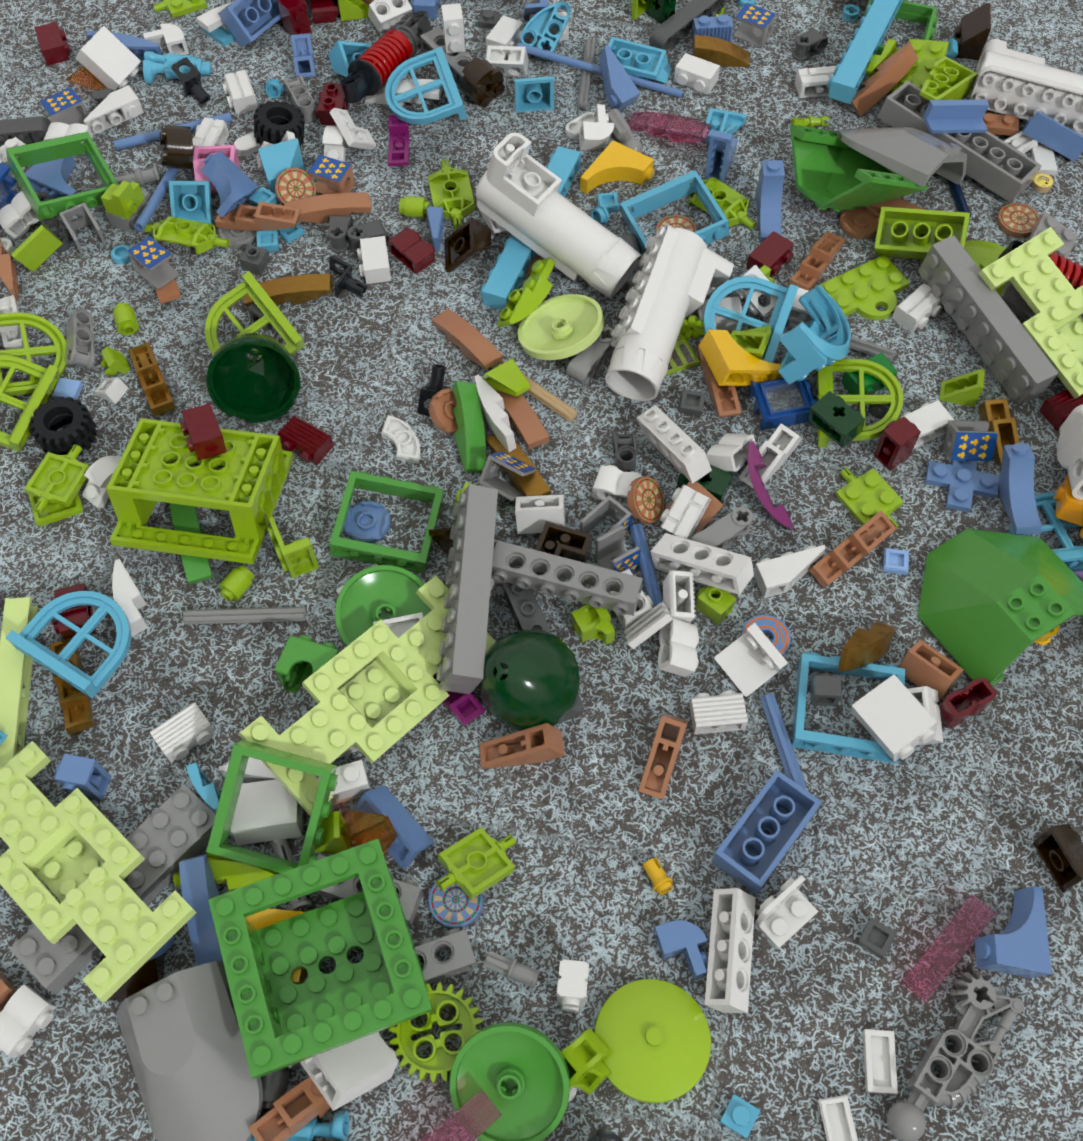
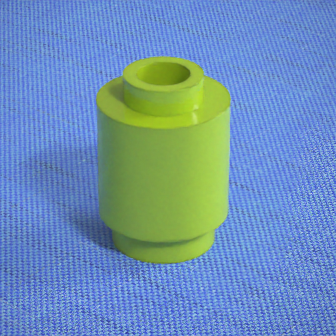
[399,196,430,218]
[112,303,139,335]
[218,565,255,602]

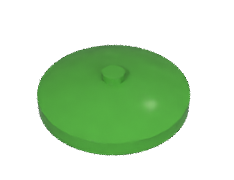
[335,565,432,663]
[450,1022,570,1141]

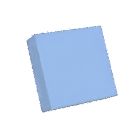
[52,378,83,400]
[882,548,909,575]

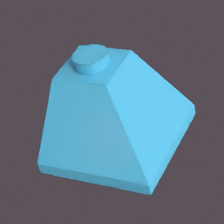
[328,41,371,77]
[514,76,554,112]
[258,138,305,193]
[169,180,213,224]

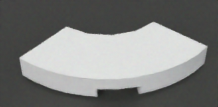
[381,415,421,464]

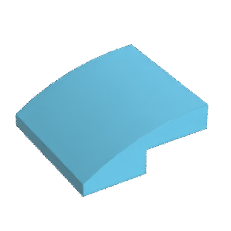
[186,762,221,814]

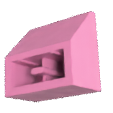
[193,145,240,194]

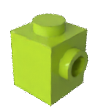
[695,586,737,625]

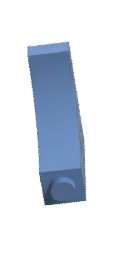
[704,130,738,183]
[201,151,259,218]
[25,156,78,199]
[755,160,785,242]
[998,443,1042,535]
[974,886,1052,978]

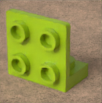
[267,516,319,578]

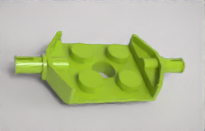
[428,159,475,230]
[688,177,757,230]
[142,216,230,255]

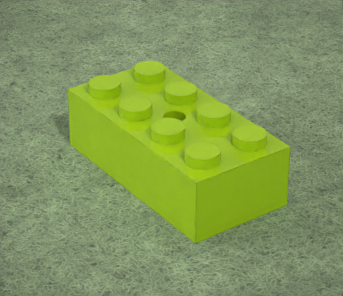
[874,207,970,260]

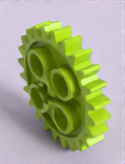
[389,982,483,1084]

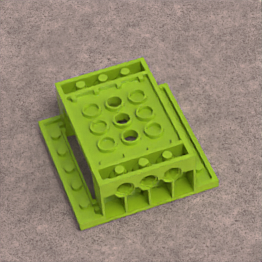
[106,418,294,564]

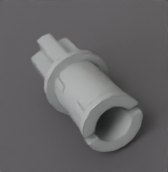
[483,951,541,989]

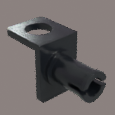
[171,57,210,105]
[329,255,367,297]
[418,364,451,416]

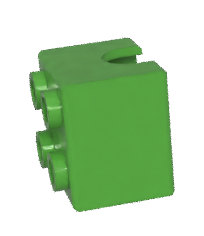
[275,635,339,694]

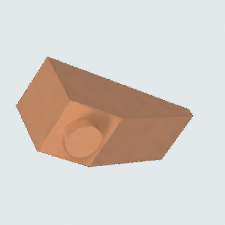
[638,713,689,800]
[479,723,565,769]

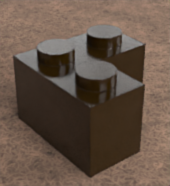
[535,522,592,575]

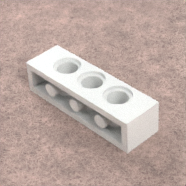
[636,405,712,484]
[650,533,754,595]
[705,888,756,1013]

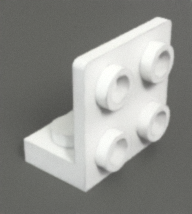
[714,623,788,697]
[754,875,819,950]

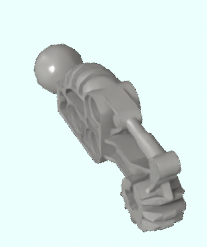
[887,971,1024,1141]

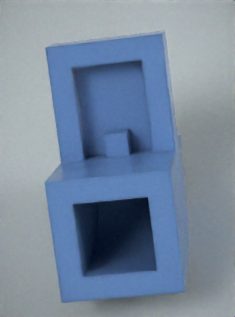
[291,33,316,78]
[653,920,708,981]

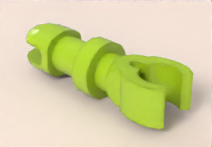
[791,116,830,128]

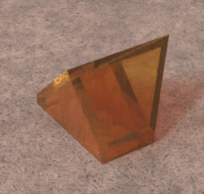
[65,66,107,91]
[343,809,398,854]

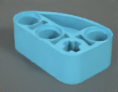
[520,1,571,60]

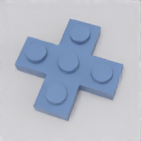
[925,460,1000,513]

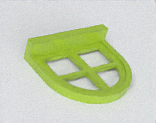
[205,271,306,358]
[0,312,67,403]
[0,355,60,452]
[816,359,903,448]

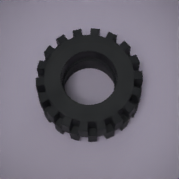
[254,100,305,147]
[30,397,97,456]

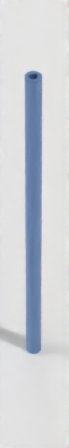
[517,42,684,98]

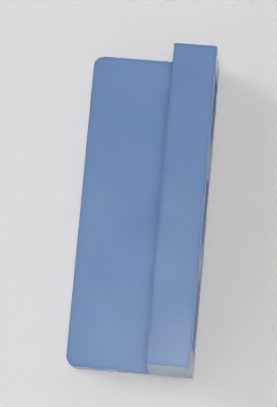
[523,0,548,19]
[923,100,989,134]
[1022,111,1083,162]
[352,786,434,870]

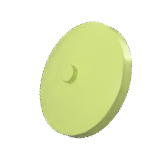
[518,294,605,360]

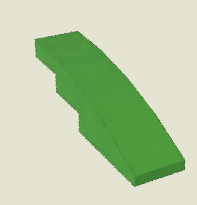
[452,381,486,473]
[169,503,214,585]

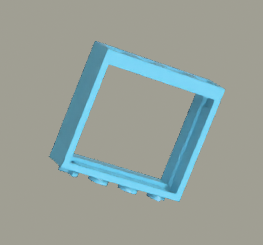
[620,170,729,253]
[791,652,905,764]

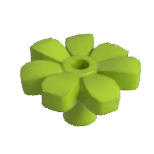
[680,315,705,340]

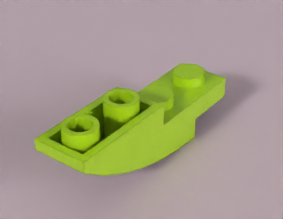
[496,257,556,328]
[173,853,280,890]

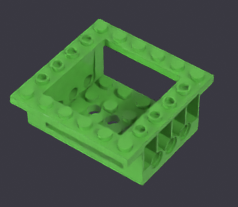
[208,839,433,1079]

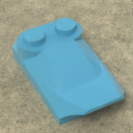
[608,37,672,84]

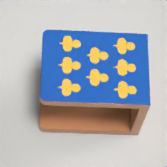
[308,155,355,195]

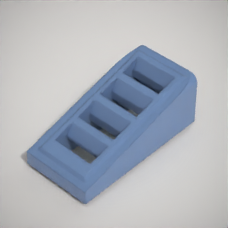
[426,207,445,252]

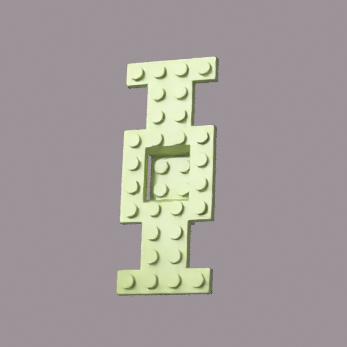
[978,227,1083,399]
[239,575,496,817]
[0,741,197,1003]

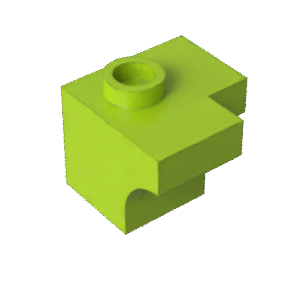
[100,181,145,220]
[571,604,615,645]
[561,1028,611,1095]

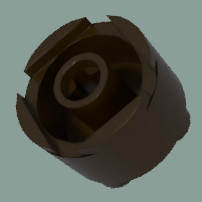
[459,58,505,108]
[159,125,193,169]

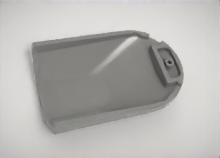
[838,127,967,187]
[116,961,263,1141]

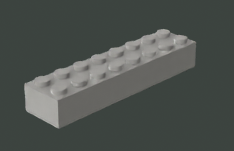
[878,81,1042,203]
[918,235,1059,406]
[437,484,498,694]
[9,784,216,994]

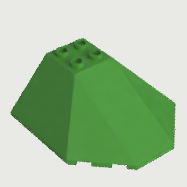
[790,124,928,212]
[918,529,1083,686]

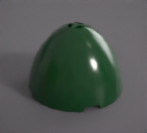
[206,333,301,423]
[478,629,580,731]

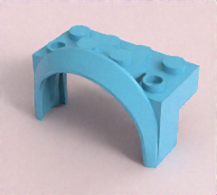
[778,284,851,385]

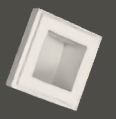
[94,378,128,404]

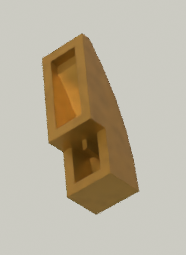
[693,35,750,67]
[978,398,1020,466]
[838,621,895,672]

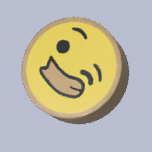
[1031,173,1054,193]

